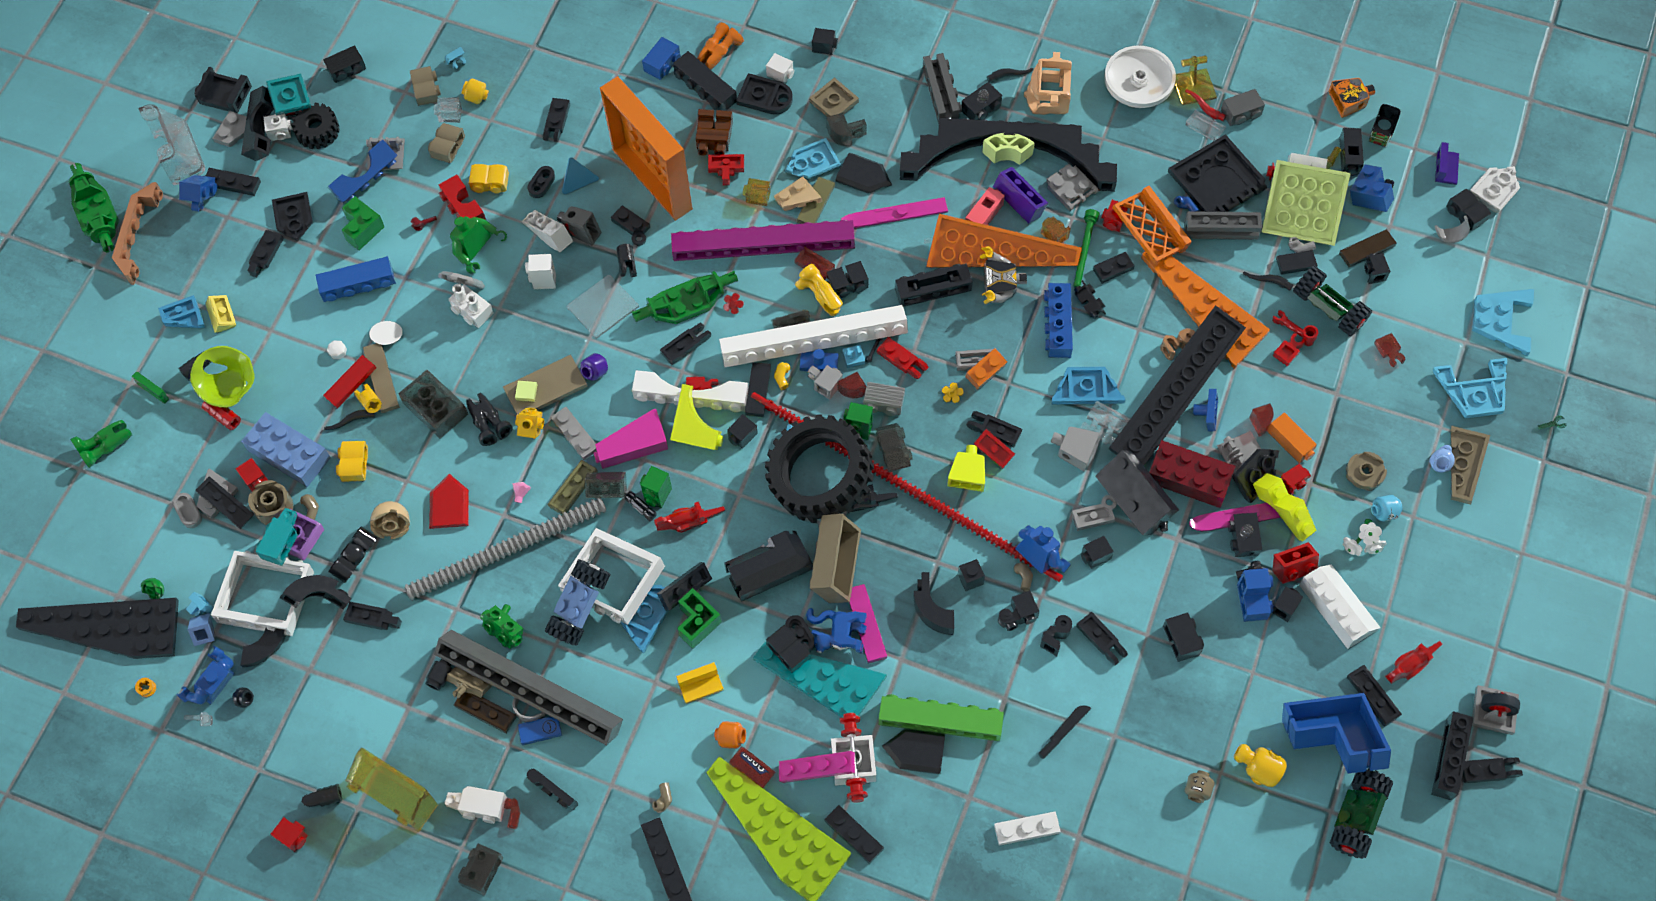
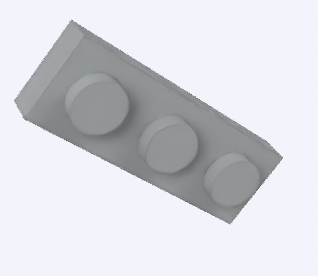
[551,407,597,460]

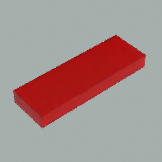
[323,355,377,409]

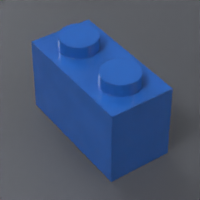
[642,37,681,80]

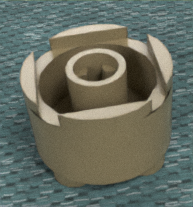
[248,480,293,525]

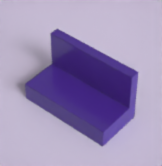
[1435,142,1459,185]

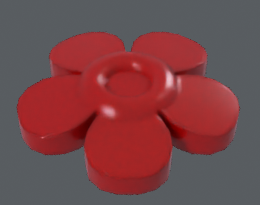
[723,293,744,314]

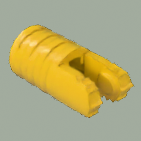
[354,384,382,413]

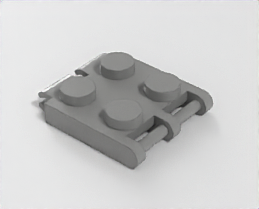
[1046,164,1098,211]

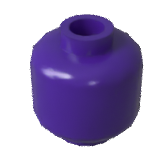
[580,353,608,381]

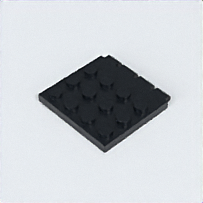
[1168,134,1267,212]

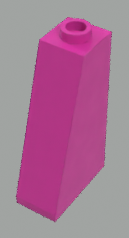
[593,409,668,469]

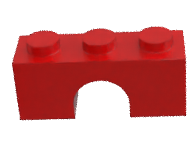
[438,174,486,220]

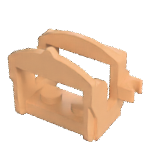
[1024,52,1072,115]

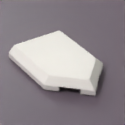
[1470,166,1520,213]

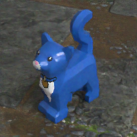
[806,608,867,654]

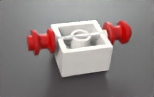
[831,713,876,803]

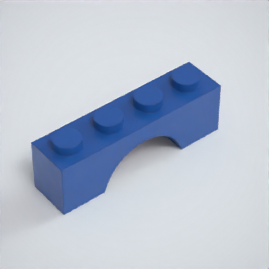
[327,139,398,204]

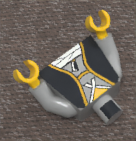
[980,246,1027,304]

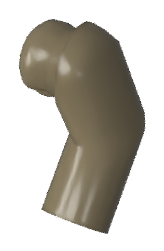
[300,494,319,520]
[1014,562,1033,591]
[652,783,672,813]

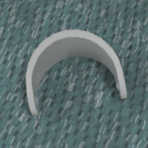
[1435,215,1470,243]
[512,697,547,723]

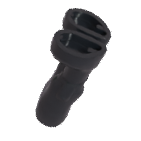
[466,392,513,446]

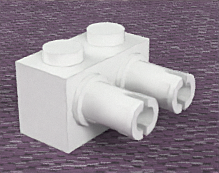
[449,284,494,328]

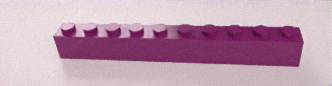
[671,220,855,261]

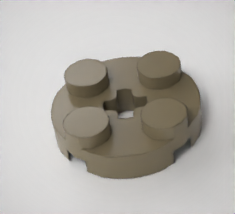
[1346,452,1387,491]

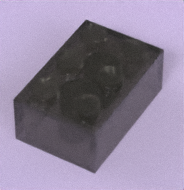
[398,370,469,439]

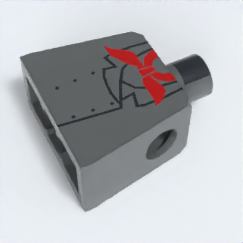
[557,206,602,246]

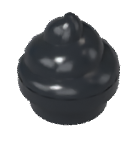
[232,687,254,708]

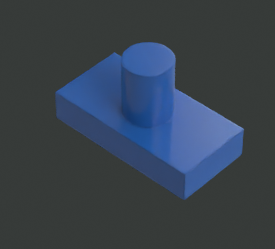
[800,349,839,372]
[1193,389,1218,431]

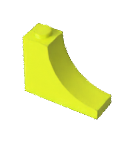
[670,384,723,450]

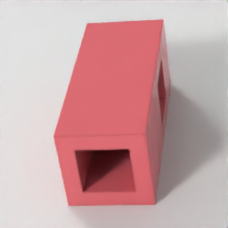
[965,187,1005,225]

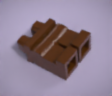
[696,109,733,156]

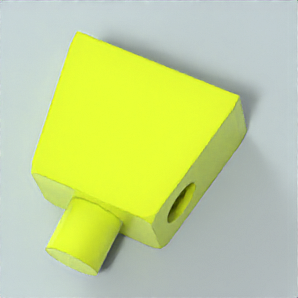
[947,445,985,492]

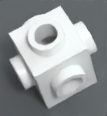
[264,114,293,141]

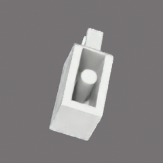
[445,786,507,824]

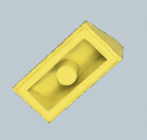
[206,295,236,333]

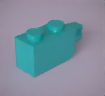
[256,508,298,566]

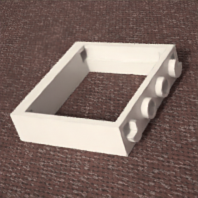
[558,528,665,625]
[211,551,314,636]

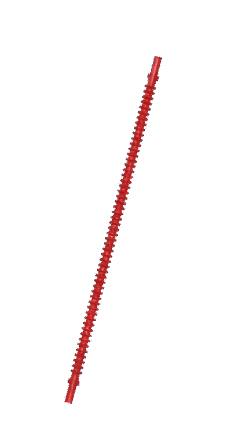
[751,392,1063,583]

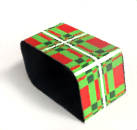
[1369,104,1401,147]

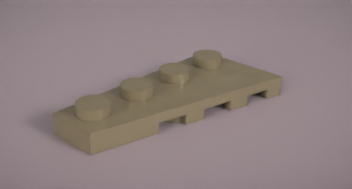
[1451,426,1490,505]

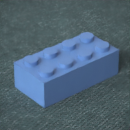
[241,412,331,487]

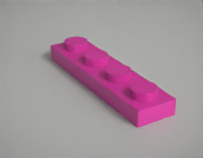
[779,751,855,783]

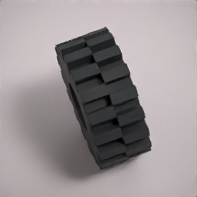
[291,103,340,149]

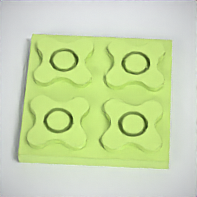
[1261,160,1351,246]

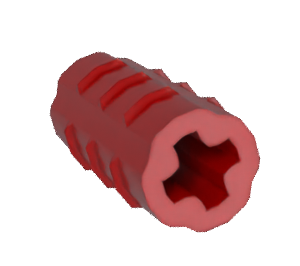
[202,401,241,430]

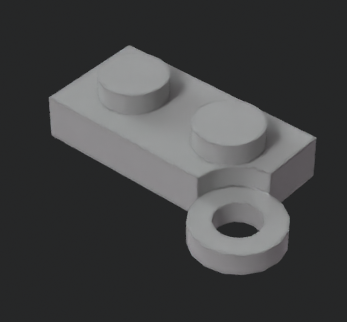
[1071,495,1117,531]

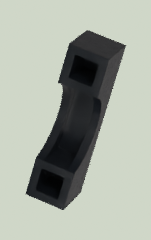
[241,86,274,161]

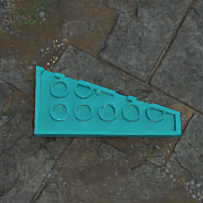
[753,642,887,718]

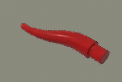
[1185,89,1226,122]

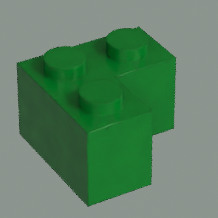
[342,196,385,251]
[677,588,722,649]

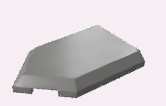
[438,271,485,289]

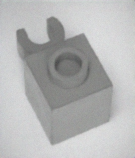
[808,365,843,400]

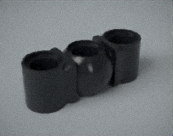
[328,526,378,583]

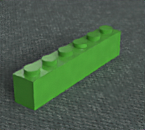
[878,694,1004,741]

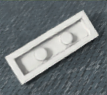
[994,811,1061,846]

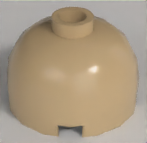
[370,501,410,539]

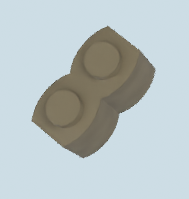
[410,66,441,106]
[428,123,465,163]

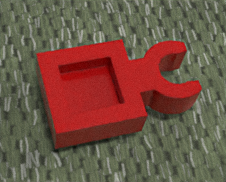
[1272,333,1305,367]
[686,377,718,390]

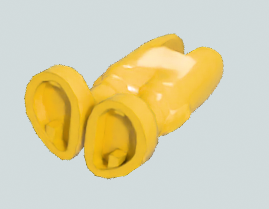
[795,264,843,316]

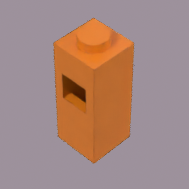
[1267,412,1317,463]

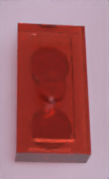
[794,247,835,280]

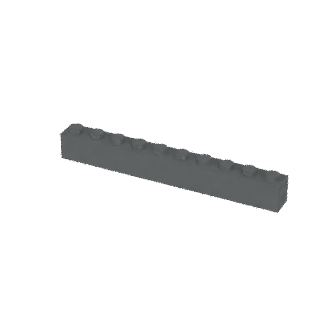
[434,630,623,745]

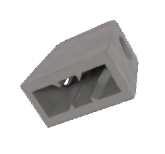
[1051,427,1100,472]

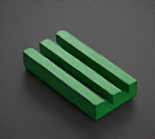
[132,372,169,404]

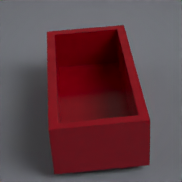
[1149,440,1235,508]

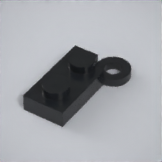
[611,205,650,246]

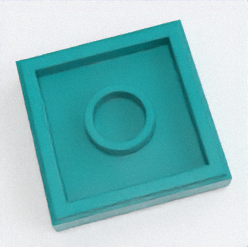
[266,73,311,115]

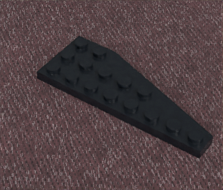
[16,598,179,659]

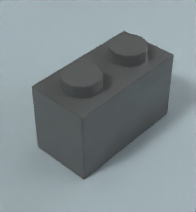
[1221,89,1265,126]

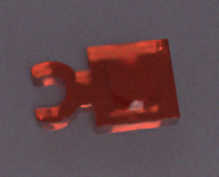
[1374,333,1406,368]

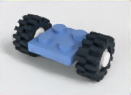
[544,559,611,646]

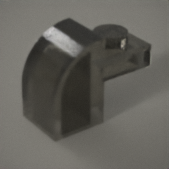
[826,113,867,146]

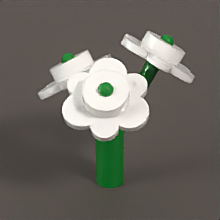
[1343,519,1387,556]

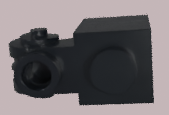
[998,590,1040,631]

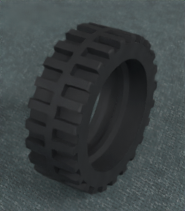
[765,414,874,523]

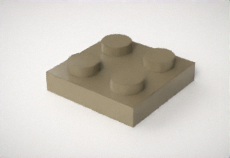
[809,77,859,123]

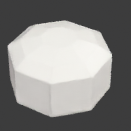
[327,340,347,360]

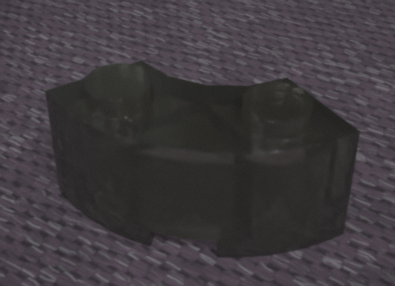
[875,423,913,472]

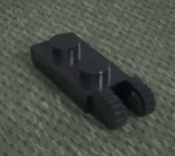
[543,98,570,142]
[660,322,711,365]
[966,411,1023,448]
[1076,612,1128,665]
[1463,757,1523,783]
[526,768,578,810]

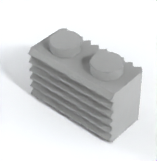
[863,382,905,416]

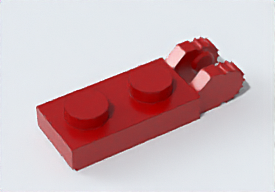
[877,337,929,379]

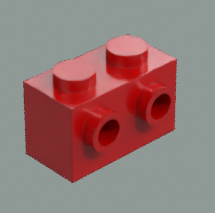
[1272,542,1319,584]

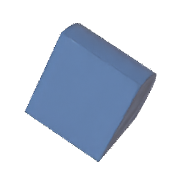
[188,613,215,646]

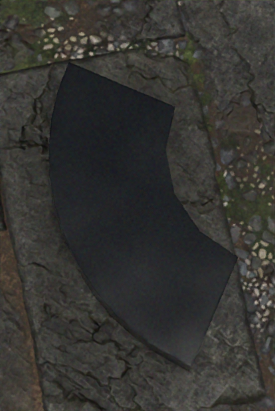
[241,627,286,667]

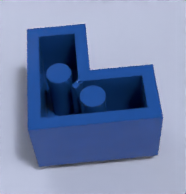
[1350,164,1394,212]
[1237,568,1273,622]

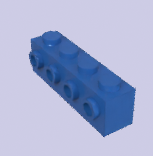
[316,256,396,302]
[1044,283,1073,358]

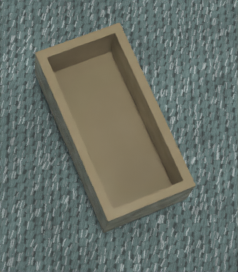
[810,514,861,603]

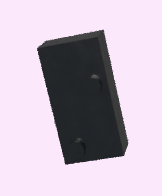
[1095,450,1179,535]

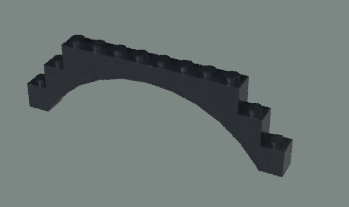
[900,117,1117,192]

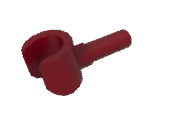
[410,216,437,231]

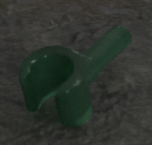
[1538,415,1567,429]

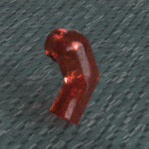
[504,798,521,829]

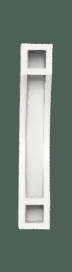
[632,370,748,412]

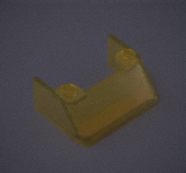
[345,747,438,832]

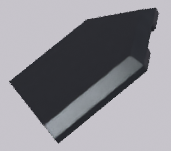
[836,153,892,194]
[272,192,313,242]
[1232,449,1279,503]
[882,729,945,774]

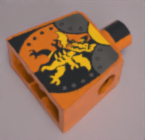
[1328,78,1375,118]

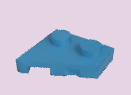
[158,295,205,328]

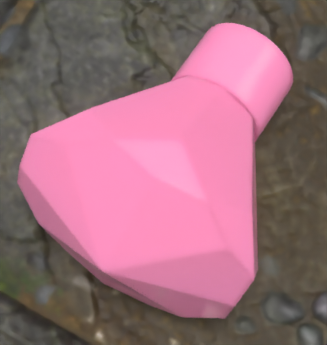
[512,482,531,503]

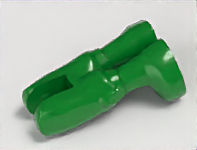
[70,420,132,468]

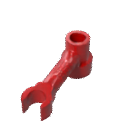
[1272,310,1318,346]

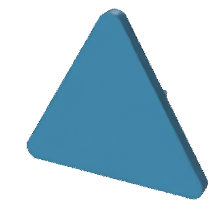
[562,157,599,194]

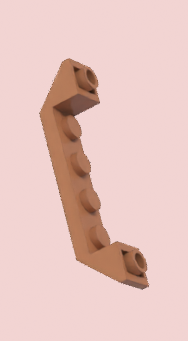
[112,182,163,285]

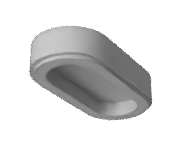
[173,493,202,528]

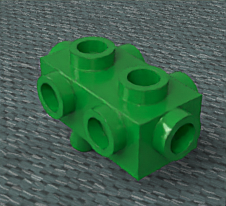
[480,604,524,649]

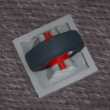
[1472,685,1520,735]

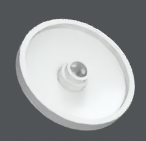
[1104,46,1176,108]

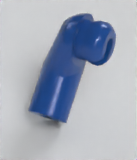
[1174,196,1200,212]

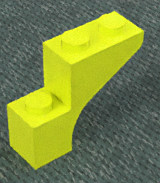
[1253,473,1317,542]

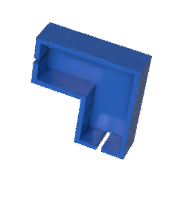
[1282,693,1391,774]

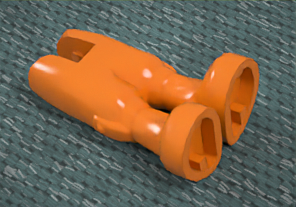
[697,22,744,70]

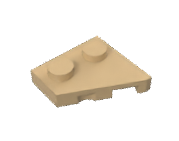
[774,177,822,211]

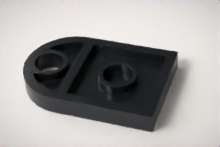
[736,73,793,114]

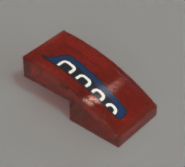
[728,746,776,788]

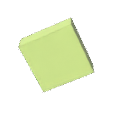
[515,381,538,402]

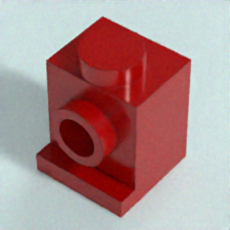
[1280,463,1311,496]

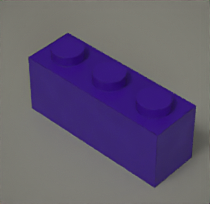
[993,167,1048,224]

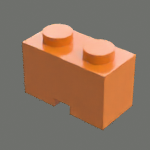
[965,348,1007,390]

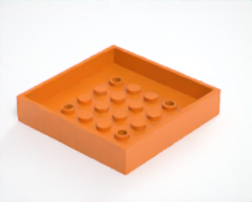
[600,76,693,221]

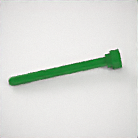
[1073,209,1100,288]

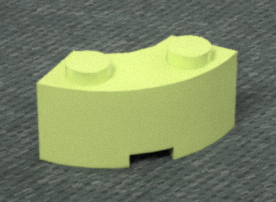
[982,133,1034,165]

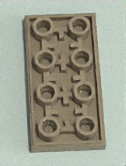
[503,354,588,414]

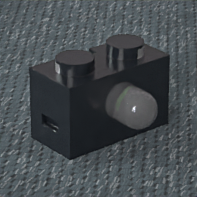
[961,82,1002,120]
[1228,512,1262,557]

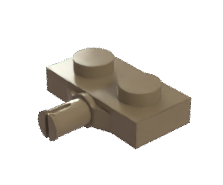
[446,667,492,698]

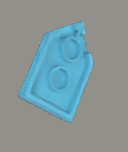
[785,138,841,179]

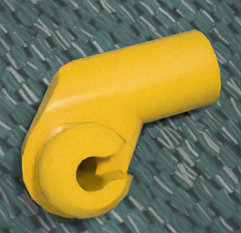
[774,362,790,390]

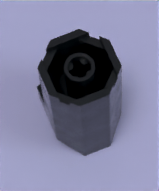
[724,531,813,602]

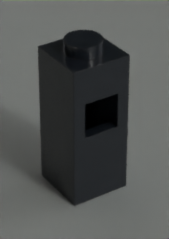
[1339,128,1364,175]

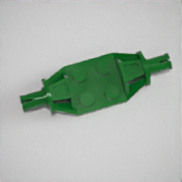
[69,163,119,253]
[631,270,738,324]

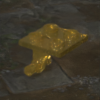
[1175,55,1217,105]

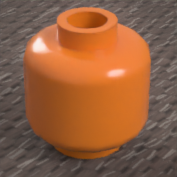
[714,721,746,749]

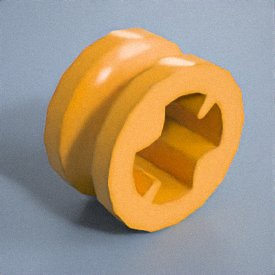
[135,677,156,697]

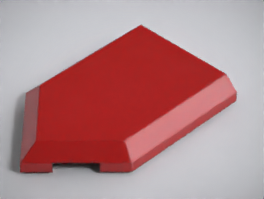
[429,474,469,529]

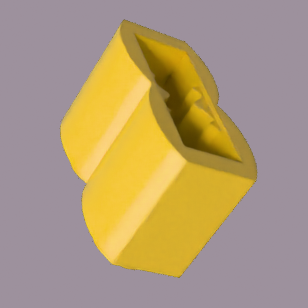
[468,164,509,193]
[336,441,368,482]

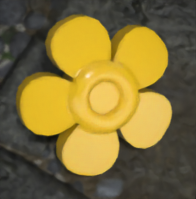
[942,382,964,403]

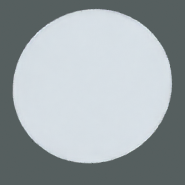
[369,321,402,345]

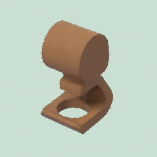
[1160,328,1195,360]

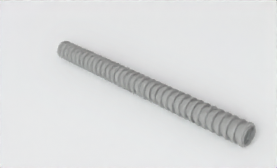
[404,497,606,601]

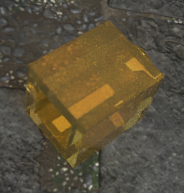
[743,178,771,206]

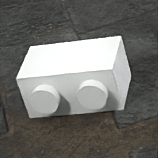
[525,254,556,289]

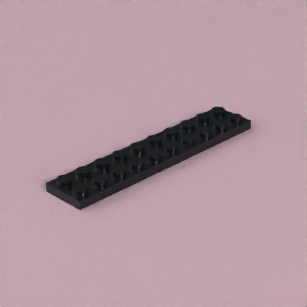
[1108,305,1246,466]

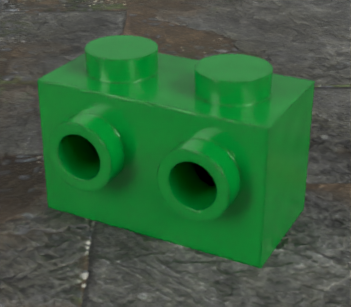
[843,402,873,440]
[640,466,672,508]

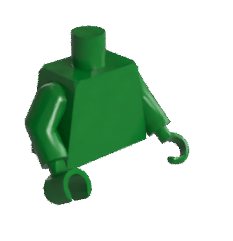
[450,216,507,274]

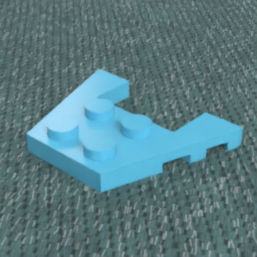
[1472,289,1534,356]
[1433,358,1507,419]

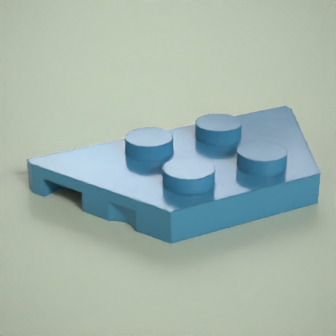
[1051,367,1125,405]
[620,585,668,653]

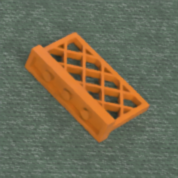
[1112,186,1192,264]

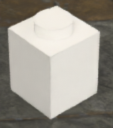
[766,53,794,83]

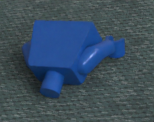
[1015,525,1071,574]
[176,646,235,704]

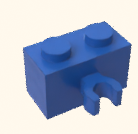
[179,175,217,211]

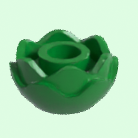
[141,578,165,599]

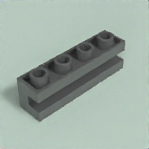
[922,53,962,124]
[1184,212,1262,240]

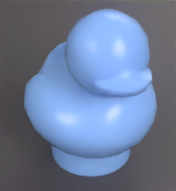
[1429,445,1455,473]

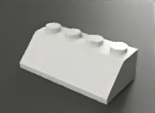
[1299,564,1380,649]

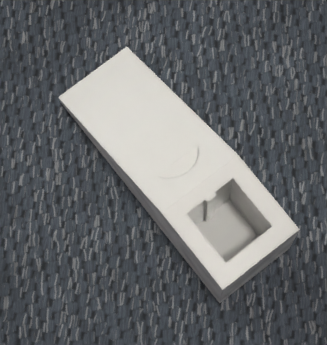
[522,210,573,252]

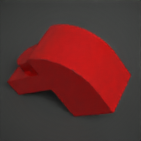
[235,458,268,492]

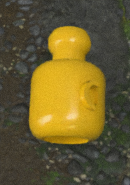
[1234,744,1287,787]

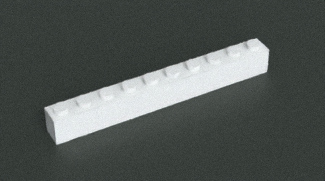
[719,305,908,367]

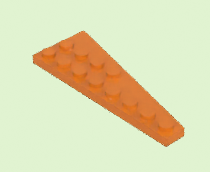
[926,214,1082,268]
[1141,248,1270,369]

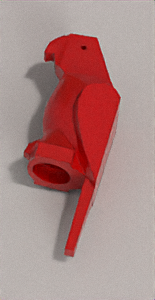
[654,501,725,533]
[1385,641,1442,684]

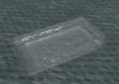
[1186,109,1226,141]

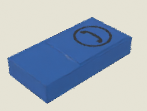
[518,717,562,746]

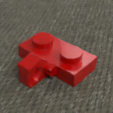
[708,154,744,186]

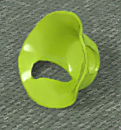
[190,346,255,407]

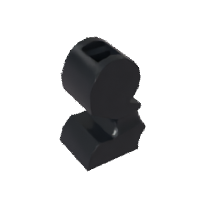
[1040,615,1072,657]

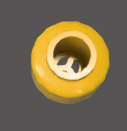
[461,79,489,104]

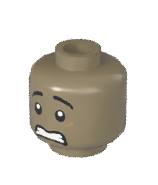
[1185,770,1215,803]

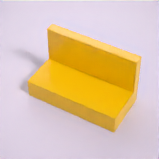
[676,662,724,704]

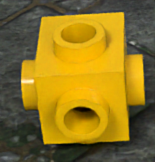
[515,408,544,438]

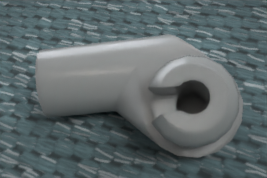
[1288,237,1316,253]

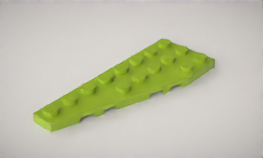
[706,757,851,901]

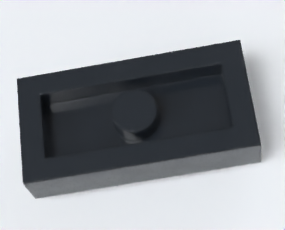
[1093,252,1135,283]

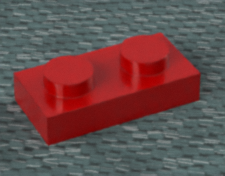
[974,429,1015,469]

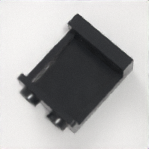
[194,67,252,113]

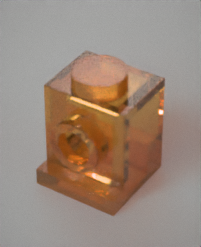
[1041,216,1071,243]

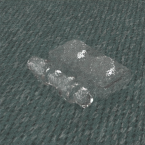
[1081,401,1130,444]

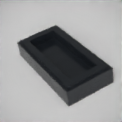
[1276,250,1318,275]

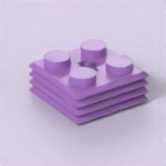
[289,509,324,560]

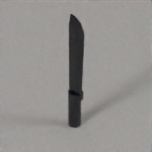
[1038,705,1091,759]

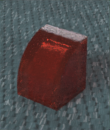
[837,372,867,398]
[1249,403,1274,436]

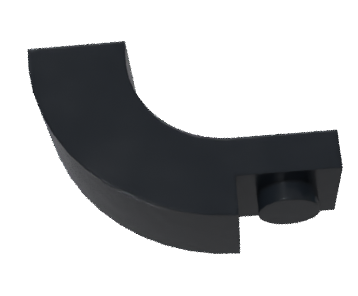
[913,572,954,635]
[280,575,352,610]

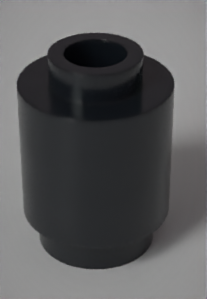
[425,659,453,691]

